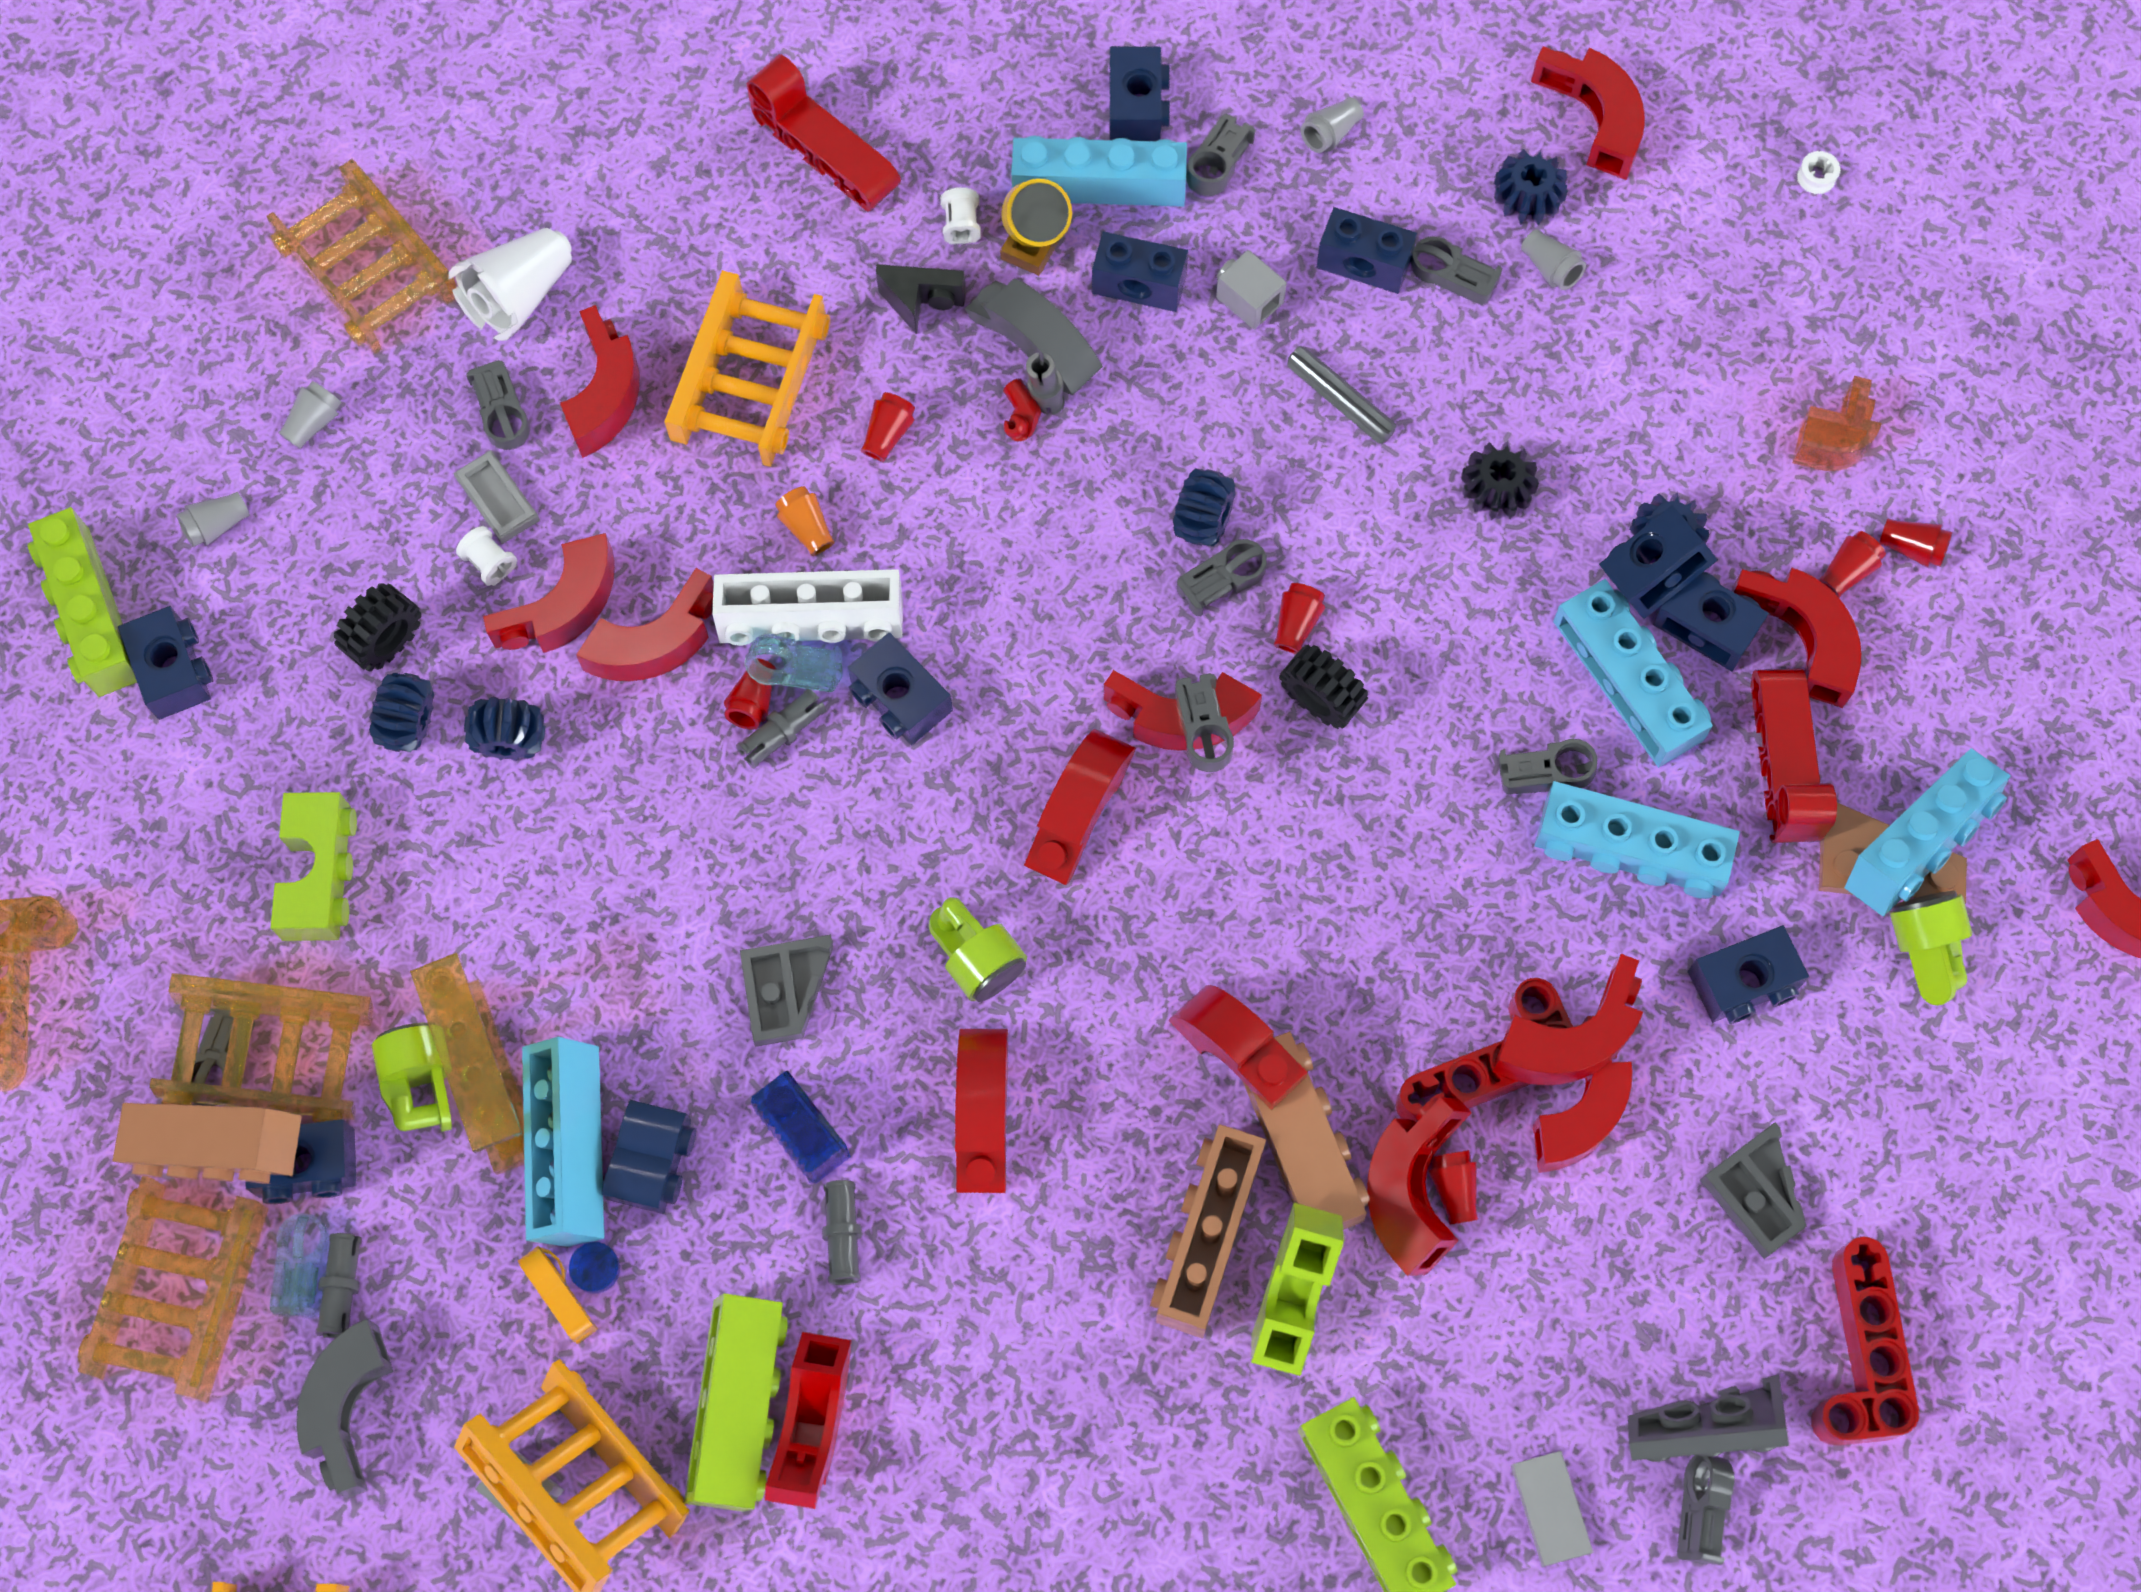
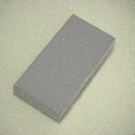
[453,450,540,544]
[1511,1451,1593,1567]

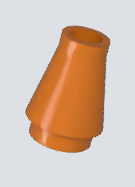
[775,486,835,556]

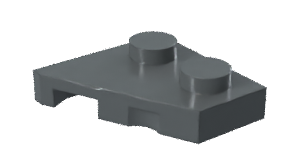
[740,934,833,1047]
[1700,1122,1807,1259]

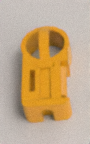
[518,1246,598,1344]

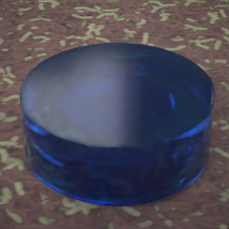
[569,1242,620,1294]

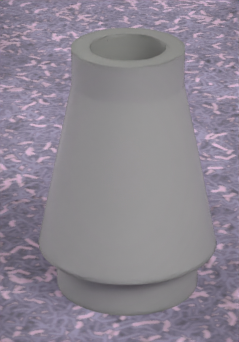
[1301,97,1364,153]
[1521,229,1586,290]
[279,381,342,449]
[176,492,250,547]

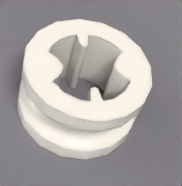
[1797,151,1840,194]

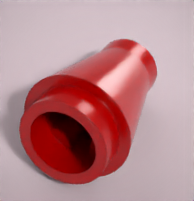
[861,392,915,462]
[1879,518,1953,568]
[1819,531,1886,598]
[1274,583,1326,654]
[724,658,777,730]
[1428,1150,1478,1225]

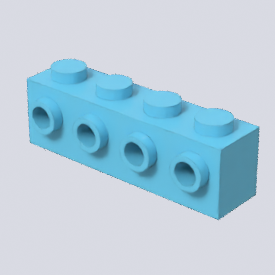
[1011,136,1187,207]
[1553,579,1713,768]
[1844,748,2011,917]
[1534,781,1740,899]
[522,1037,605,1247]

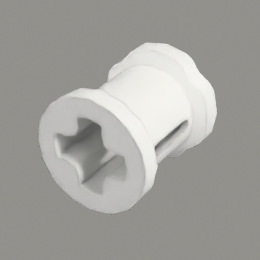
[940,187,981,244]
[456,526,517,586]

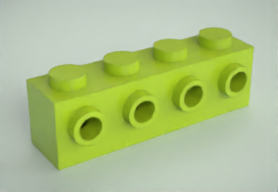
[27,507,137,697]
[684,1293,788,1512]
[1297,1397,1458,1592]

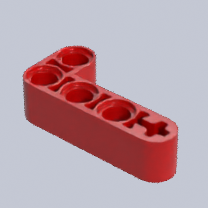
[746,54,901,212]
[1751,668,1837,843]
[1395,977,1573,1123]
[1811,1237,1919,1446]

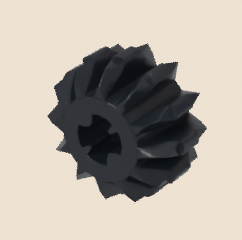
[1461,441,1539,520]

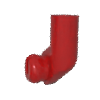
[1003,378,1041,442]

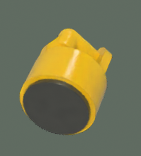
[1001,179,1072,247]

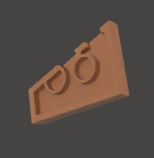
[1819,803,1967,904]

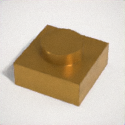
[1000,235,1059,276]

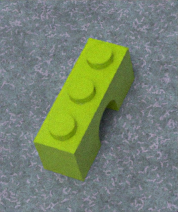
[270,792,357,941]
[1251,1203,1344,1376]

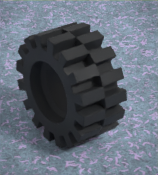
[334,583,422,671]
[1279,644,1368,729]

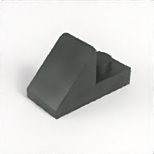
[876,264,966,334]

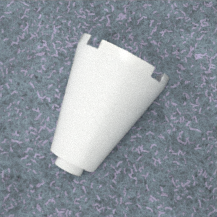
[449,228,572,341]

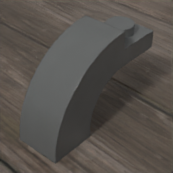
[965,278,1103,396]
[297,1319,394,1498]

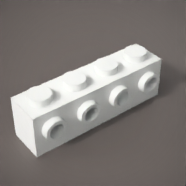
[712,569,903,646]

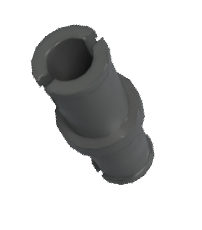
[1026,352,1065,415]
[736,689,826,768]
[822,1180,862,1285]
[315,1233,362,1339]

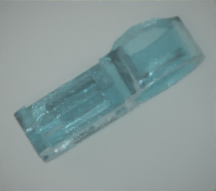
[744,634,842,692]
[269,1213,330,1318]

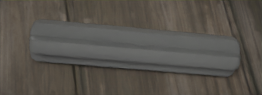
[1287,346,1396,444]

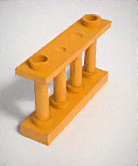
[664,270,830,467]
[454,1358,690,1592]

